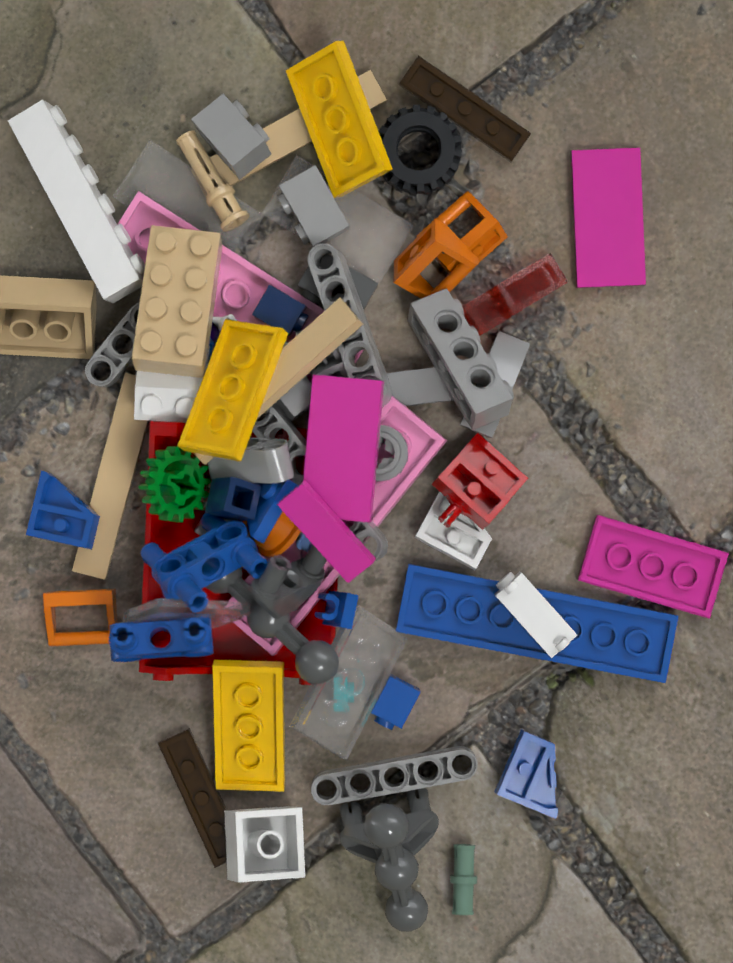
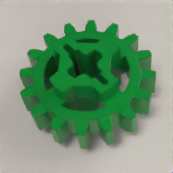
[138,446,211,522]

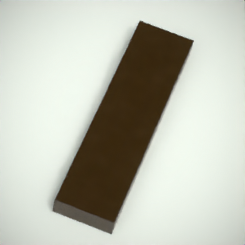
[399,55,531,163]
[158,728,227,868]

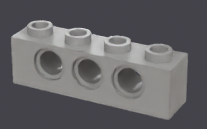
[407,288,514,430]

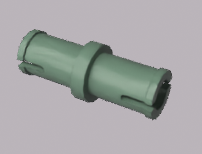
[450,844,477,915]

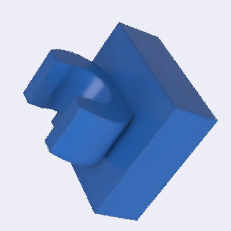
[314,590,359,630]

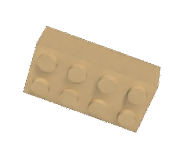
[132,225,223,378]

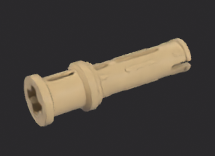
[176,130,249,232]

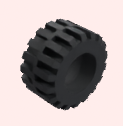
[379,105,462,196]

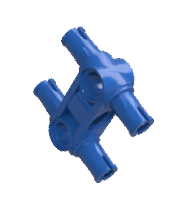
[141,513,268,612]
[109,617,213,662]

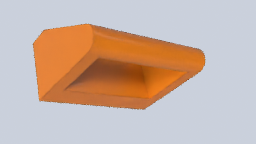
[416,191,508,274]
[393,218,479,299]
[43,589,117,647]

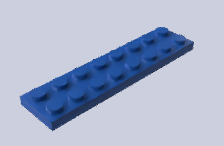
[396,564,679,683]

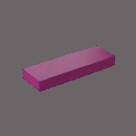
[277,480,376,583]

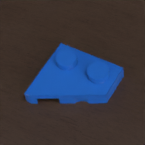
[26,471,100,550]

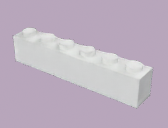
[8,99,145,303]

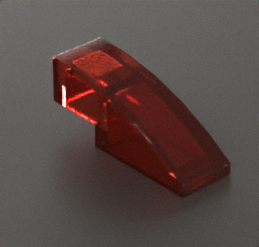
[462,253,568,336]

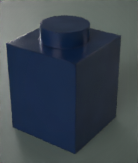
[252,285,309,336]
[205,476,262,521]

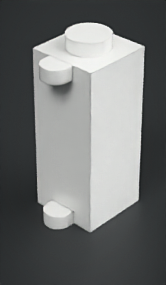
[494,572,577,658]

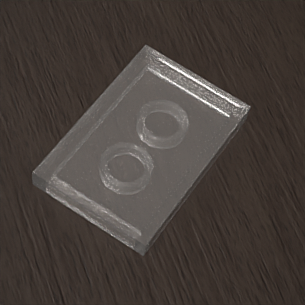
[123,598,250,628]

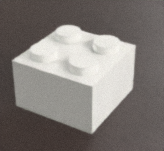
[224,806,305,882]

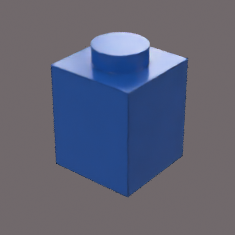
[371,674,421,730]

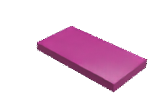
[571,147,646,288]
[303,375,384,522]
[577,515,729,619]

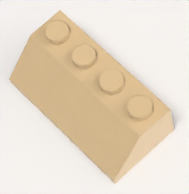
[0,275,97,359]

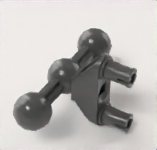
[205,544,339,684]
[340,788,439,932]

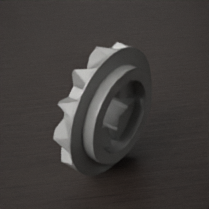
[375,425,408,481]

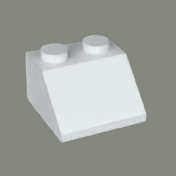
[134,346,210,423]

